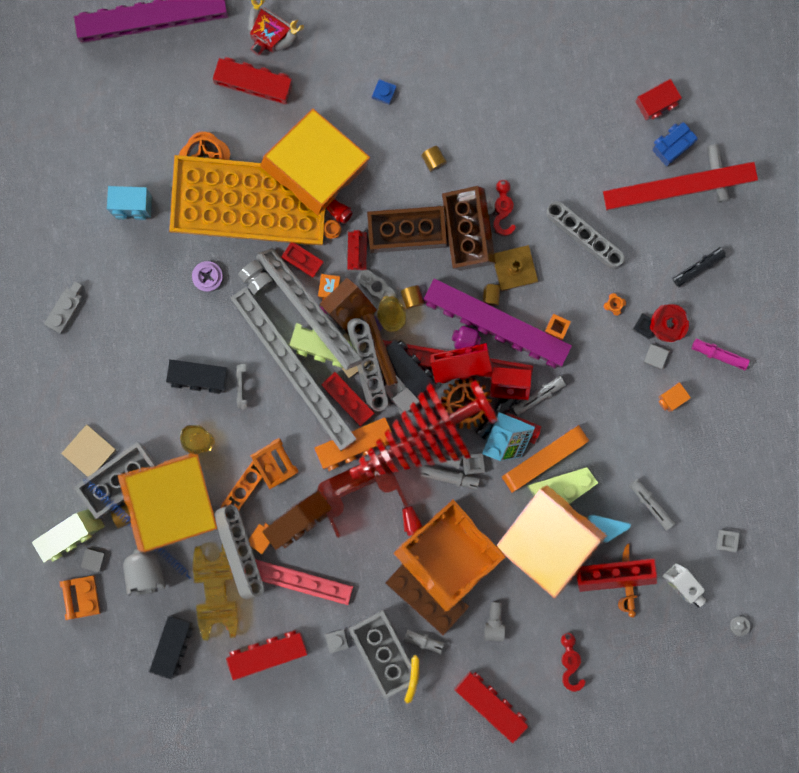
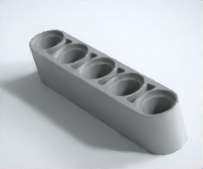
[546,201,624,269]
[347,318,388,411]
[214,505,264,600]

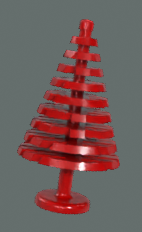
[350,380,498,479]

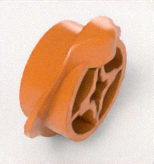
[179,131,230,160]

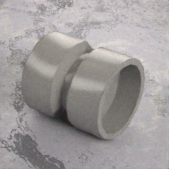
[238,260,274,296]

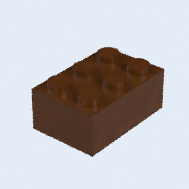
[262,490,332,550]

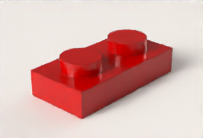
[281,243,324,278]

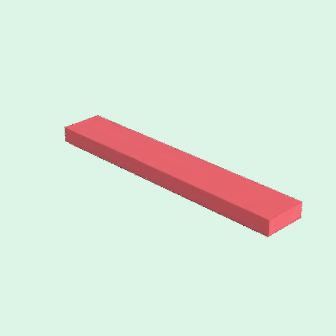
[244,559,353,605]

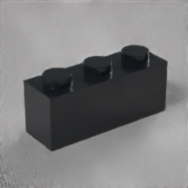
[386,338,435,398]
[166,359,228,394]
[149,615,194,680]

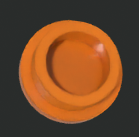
[323,220,341,239]

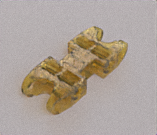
[193,544,238,641]

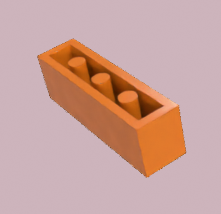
[314,417,391,471]

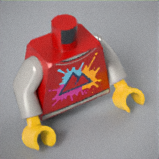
[248,0,304,56]

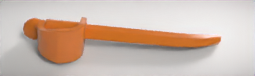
[618,544,637,618]

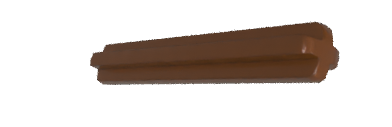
[363,313,398,386]

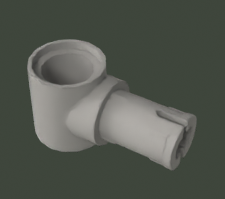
[484,603,505,642]

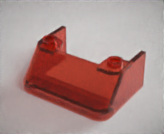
[317,460,408,538]

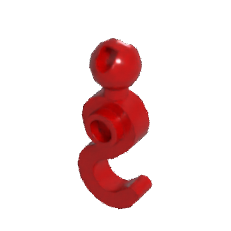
[493,180,516,236]
[561,633,585,691]

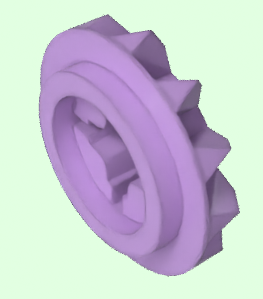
[192,261,223,292]

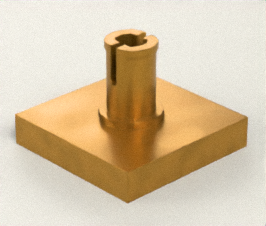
[494,245,538,291]

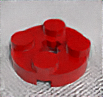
[650,304,689,342]

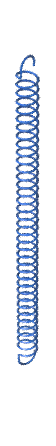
[84,479,191,579]

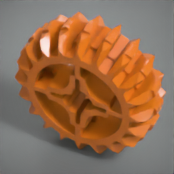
[440,378,492,429]

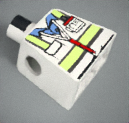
[662,564,706,608]

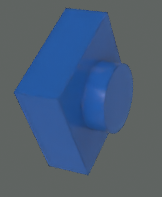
[372,79,396,105]

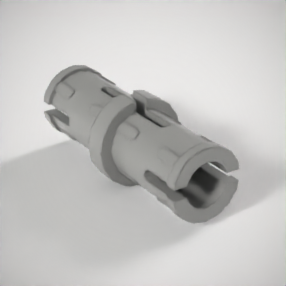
[404,630,444,654]

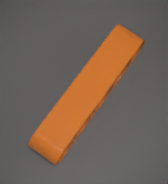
[501,425,590,493]

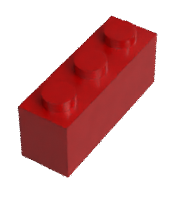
[430,343,492,383]

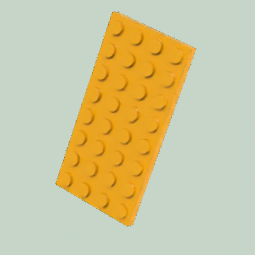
[169,155,325,246]

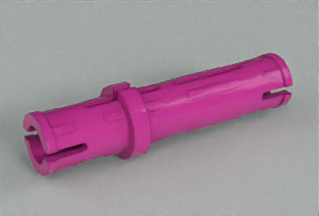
[691,338,750,371]

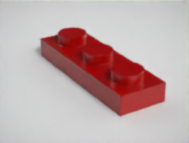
[321,372,374,427]

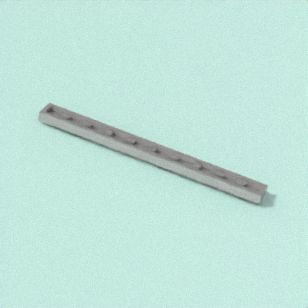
[231,287,357,451]

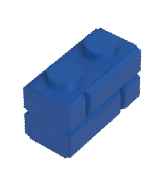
[652,122,698,166]

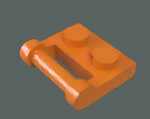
[250,438,298,489]
[59,575,101,620]

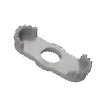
[358,270,397,305]
[236,364,247,410]

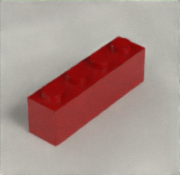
[213,57,293,105]
[577,559,657,592]
[226,630,308,680]
[454,671,528,744]

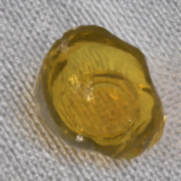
[377,295,406,332]
[180,425,215,454]

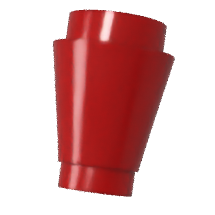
[326,200,353,224]
[402,506,423,536]

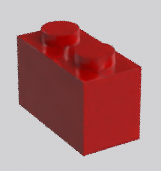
[635,79,682,121]
[490,367,531,400]

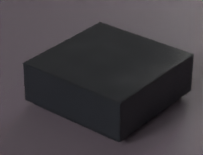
[632,313,653,339]

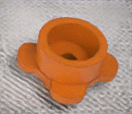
[604,293,626,316]

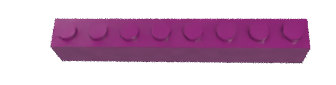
[74,0,228,43]
[424,279,572,369]

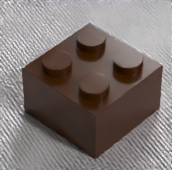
[320,278,377,335]

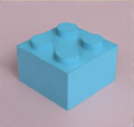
[107,186,152,220]

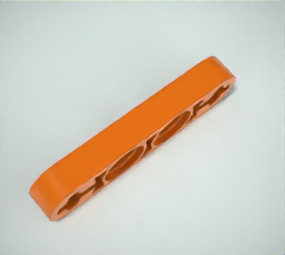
[220,461,262,516]

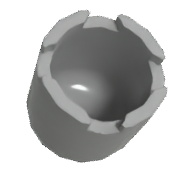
[123,549,166,596]

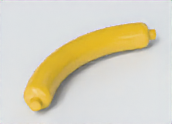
[405,655,419,703]

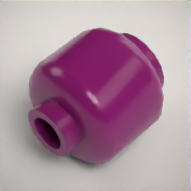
[451,326,481,349]

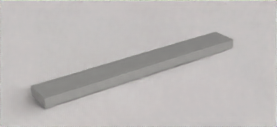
[256,248,362,370]

